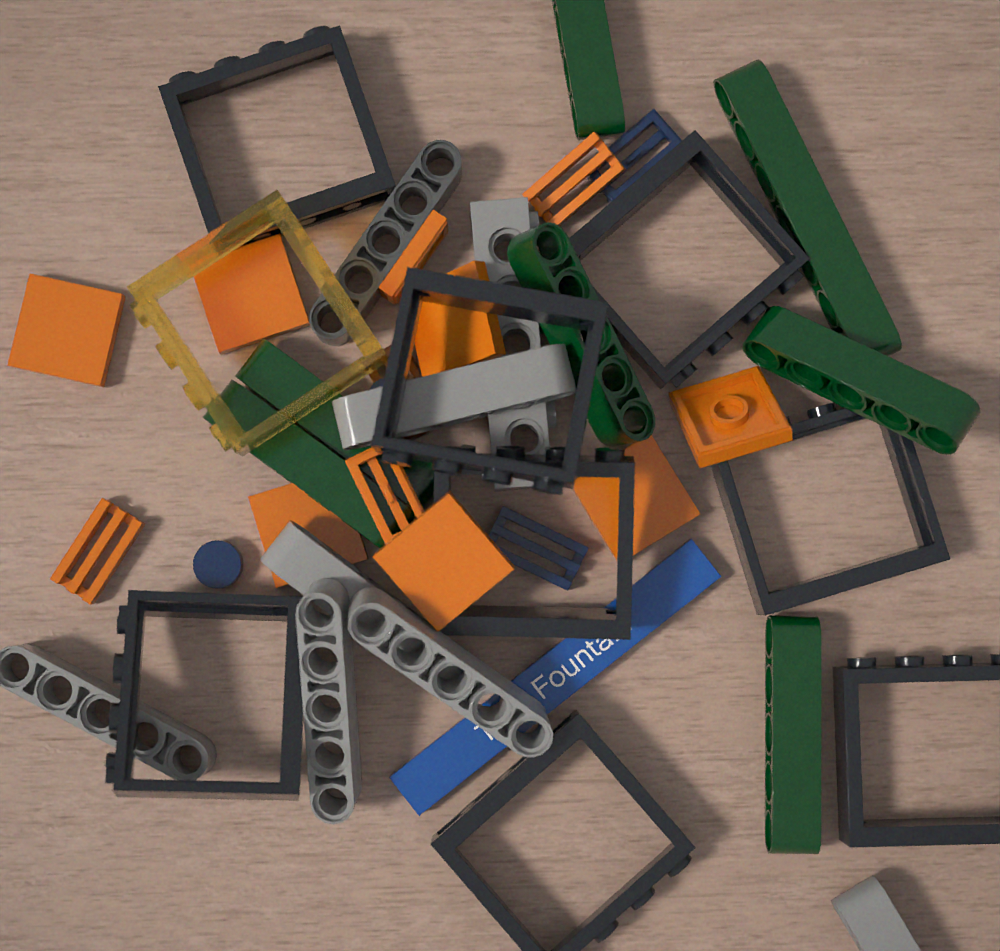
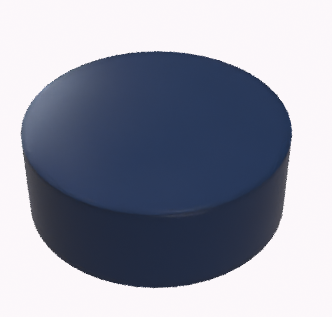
[193,540,243,588]

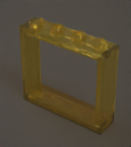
[127,189,388,456]

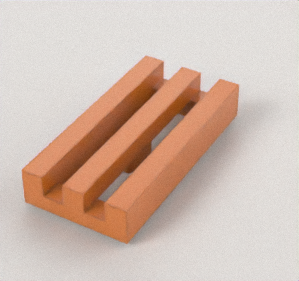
[522,132,626,226]
[378,209,449,305]
[345,447,425,544]
[50,498,146,605]

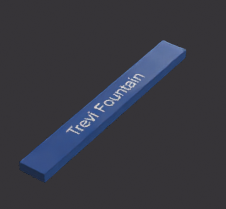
[389,539,721,816]

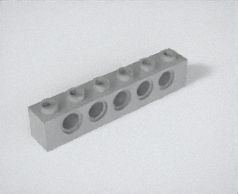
[470,197,557,492]

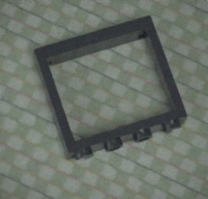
[158,25,396,254]
[569,130,810,390]
[371,267,608,495]
[710,402,950,616]
[434,445,635,640]
[105,590,303,801]
[833,654,1000,848]
[430,710,696,951]

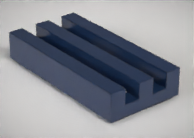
[587,109,682,203]
[489,506,589,591]

